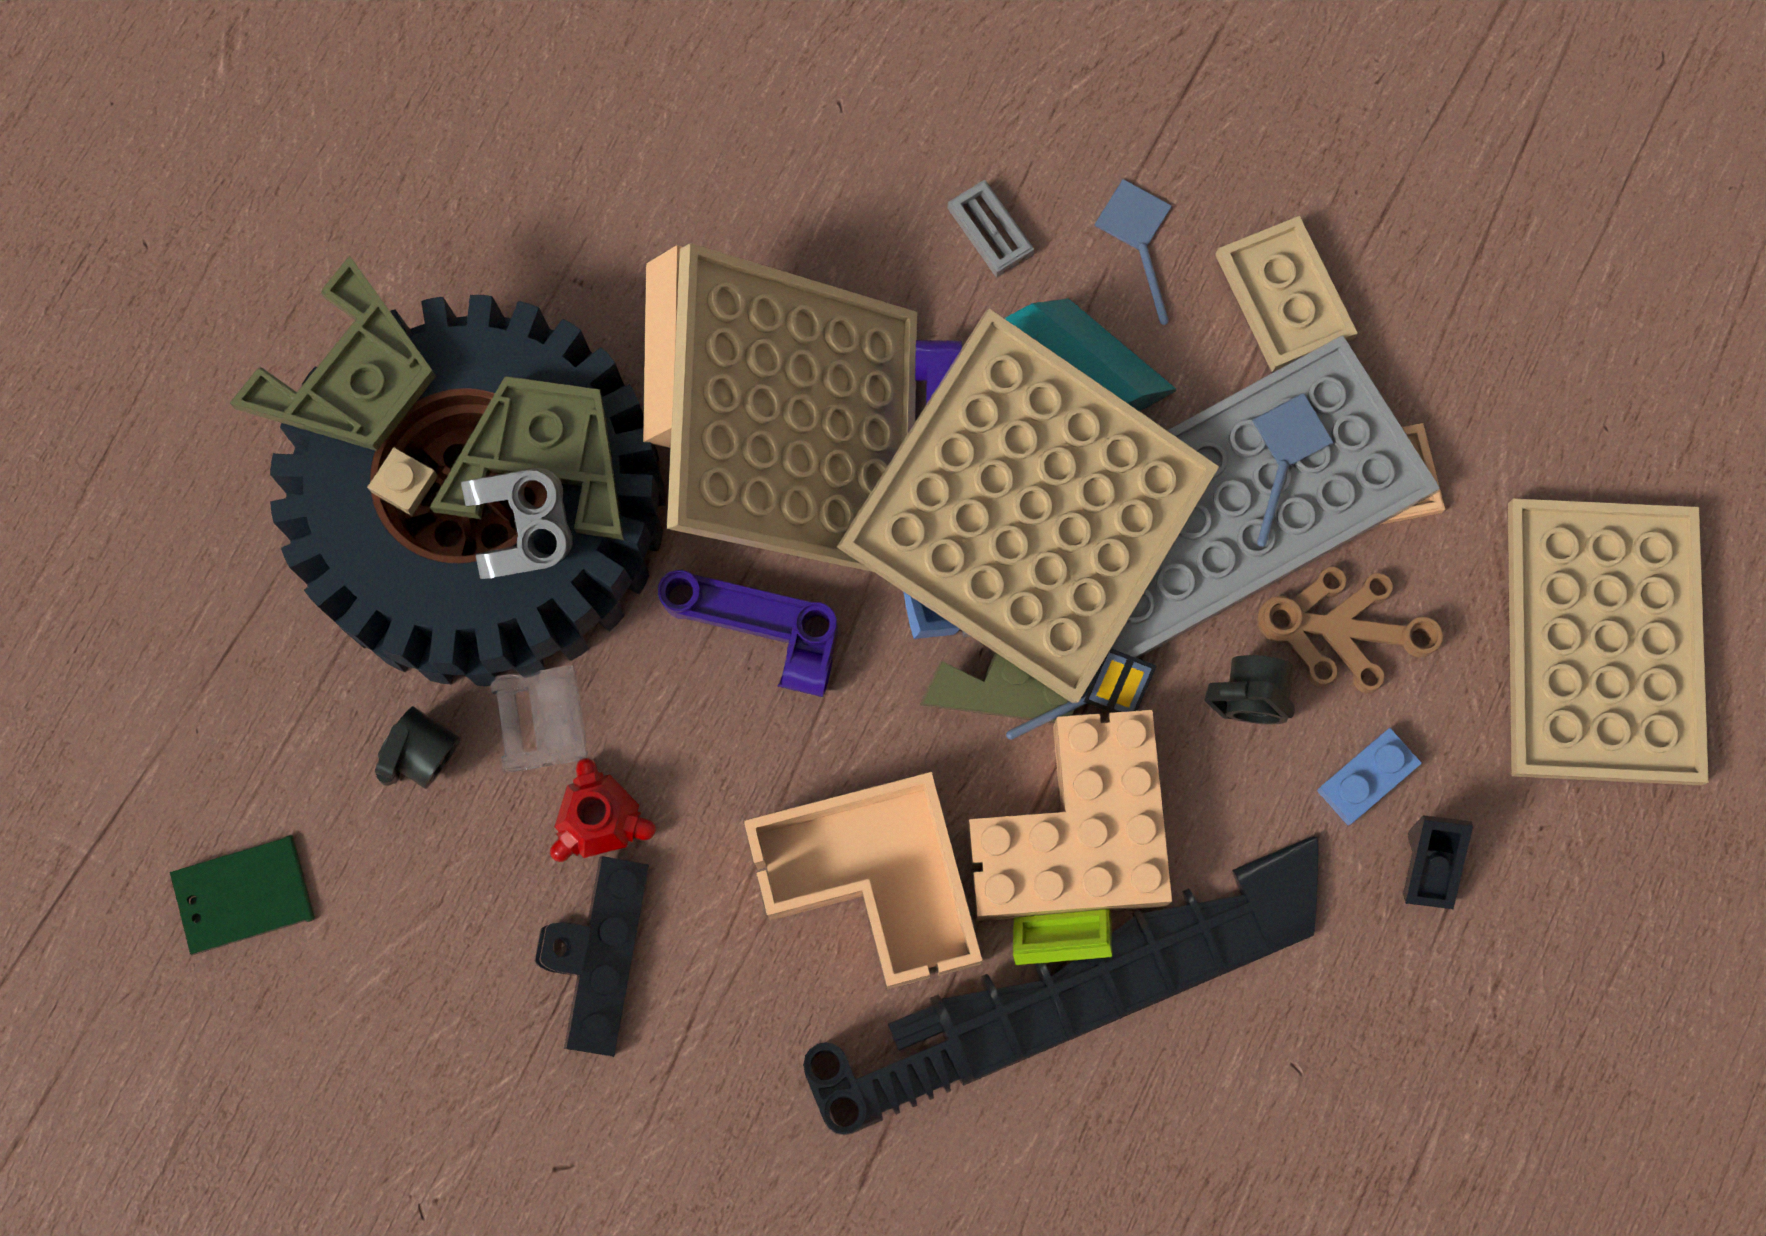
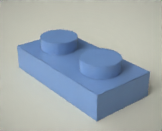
[1317,728,1422,826]

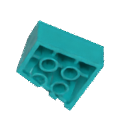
[1004,298,1176,411]

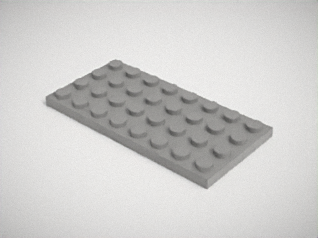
[1111,335,1440,658]

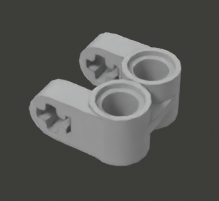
[461,468,573,579]

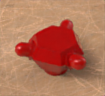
[550,758,656,862]

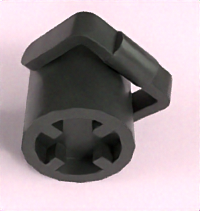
[1204,655,1295,725]
[375,706,461,789]

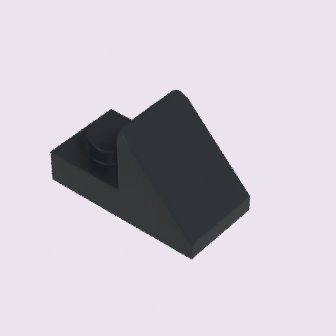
[1403,815,1473,909]

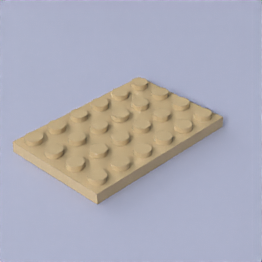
[1508,499,1709,786]

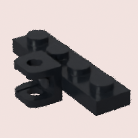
[534,856,649,1057]

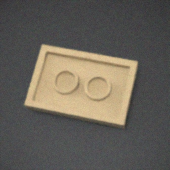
[1216,216,1358,373]

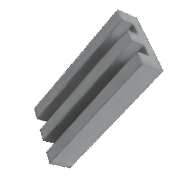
[947,180,1034,278]

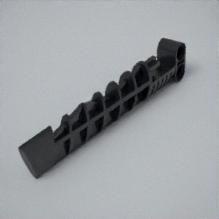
[803,836,1318,1136]

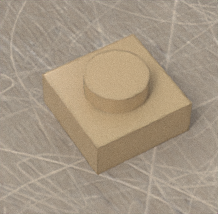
[367,447,438,516]

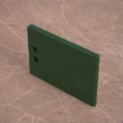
[170,835,315,956]

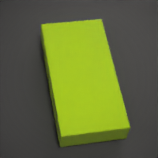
[1013,909,1112,965]

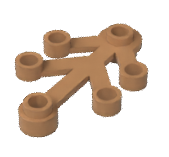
[1257,567,1443,694]

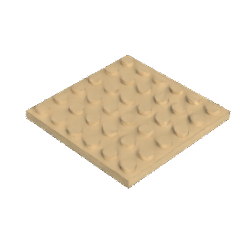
[667,243,917,572]
[837,308,1219,703]

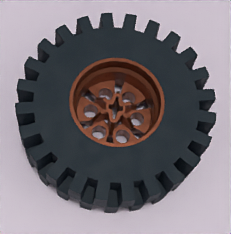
[270,295,665,686]

